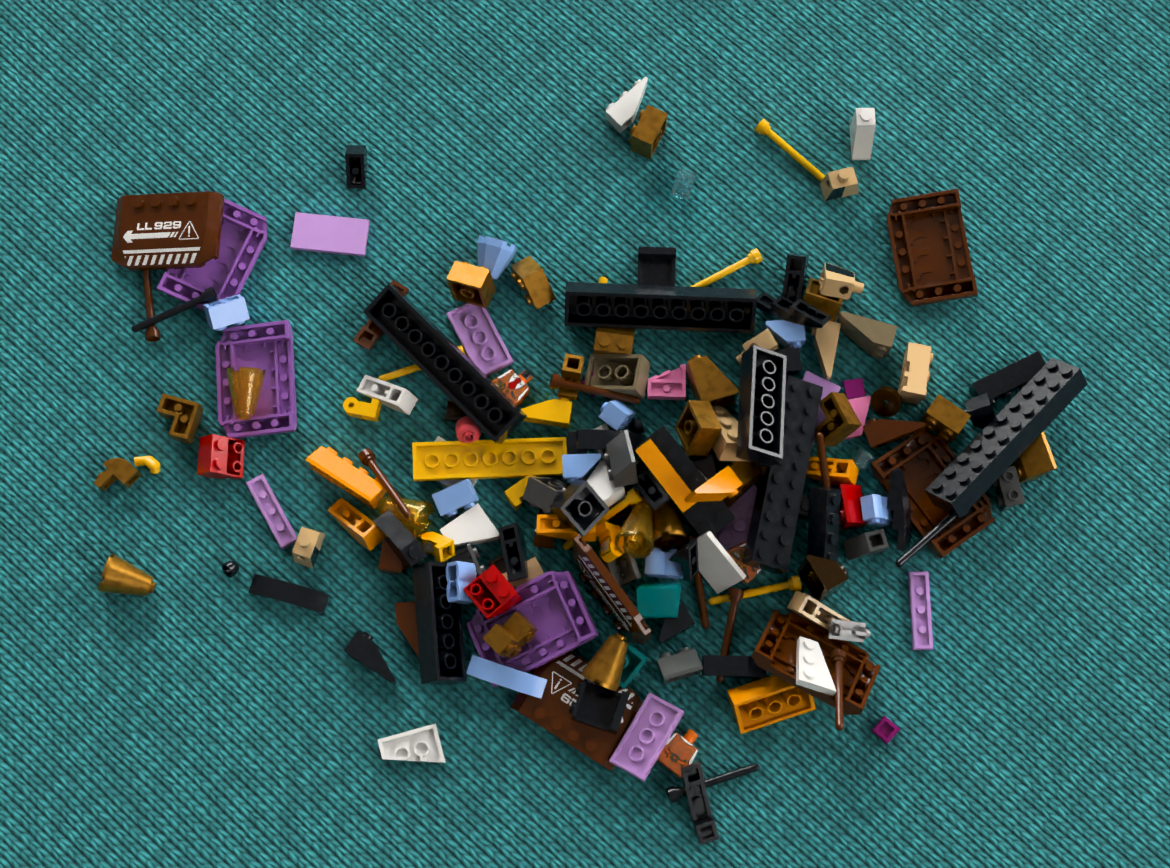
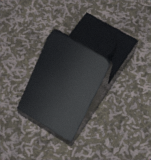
[669,538,699,582]

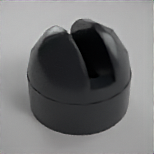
[629,418,645,434]
[222,561,239,578]

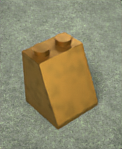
[686,355,739,407]

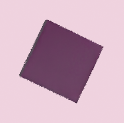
[843,378,866,400]
[871,716,900,744]

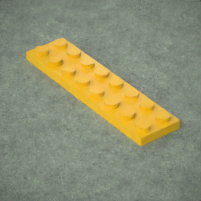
[412,437,567,482]

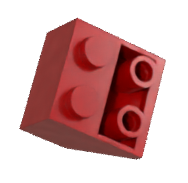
[197,434,245,479]
[837,484,867,530]
[463,564,522,619]

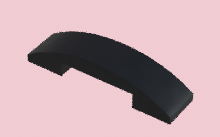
[576,429,646,454]
[249,574,329,614]
[680,762,719,845]

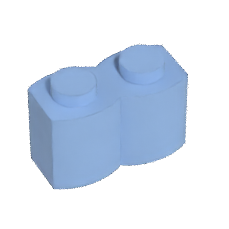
[860,494,893,527]
[644,548,683,579]
[446,561,477,604]

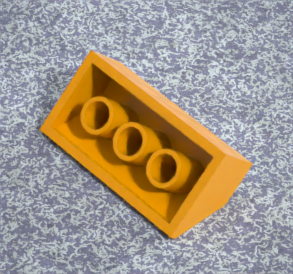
[306,446,387,509]
[727,675,816,734]

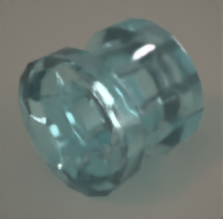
[851,449,874,473]

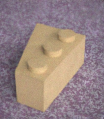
[712,406,751,462]

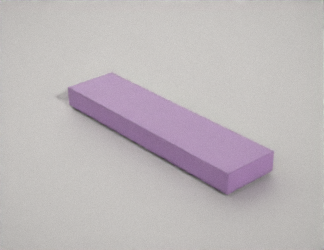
[246,474,297,550]
[908,571,933,650]

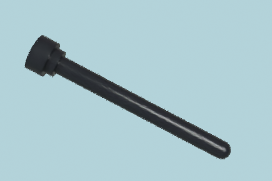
[132,286,218,333]
[895,510,969,567]
[666,763,759,803]

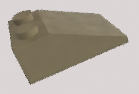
[836,311,897,359]
[584,354,650,399]

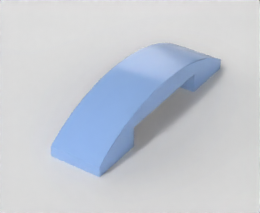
[466,655,548,699]

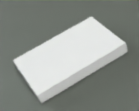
[696,530,746,594]

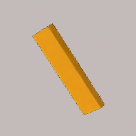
[635,438,697,513]

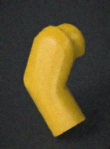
[134,456,161,474]

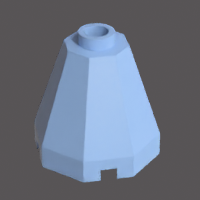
[477,235,517,280]

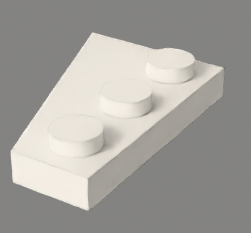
[796,636,837,696]
[378,723,446,763]

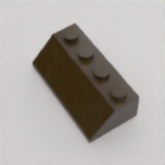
[797,555,848,602]

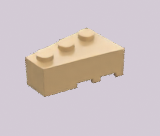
[898,342,933,405]

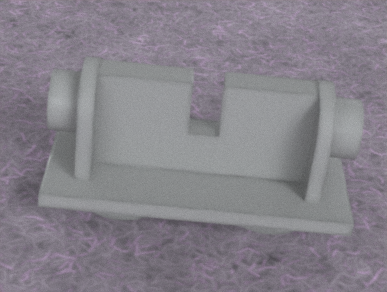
[828,619,871,643]

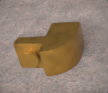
[558,353,584,400]
[94,458,142,492]

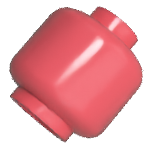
[455,416,481,443]

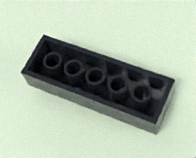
[736,345,787,467]
[633,425,736,536]
[412,562,467,685]

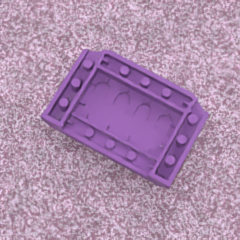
[157,190,267,311]
[215,320,297,439]
[466,571,599,687]

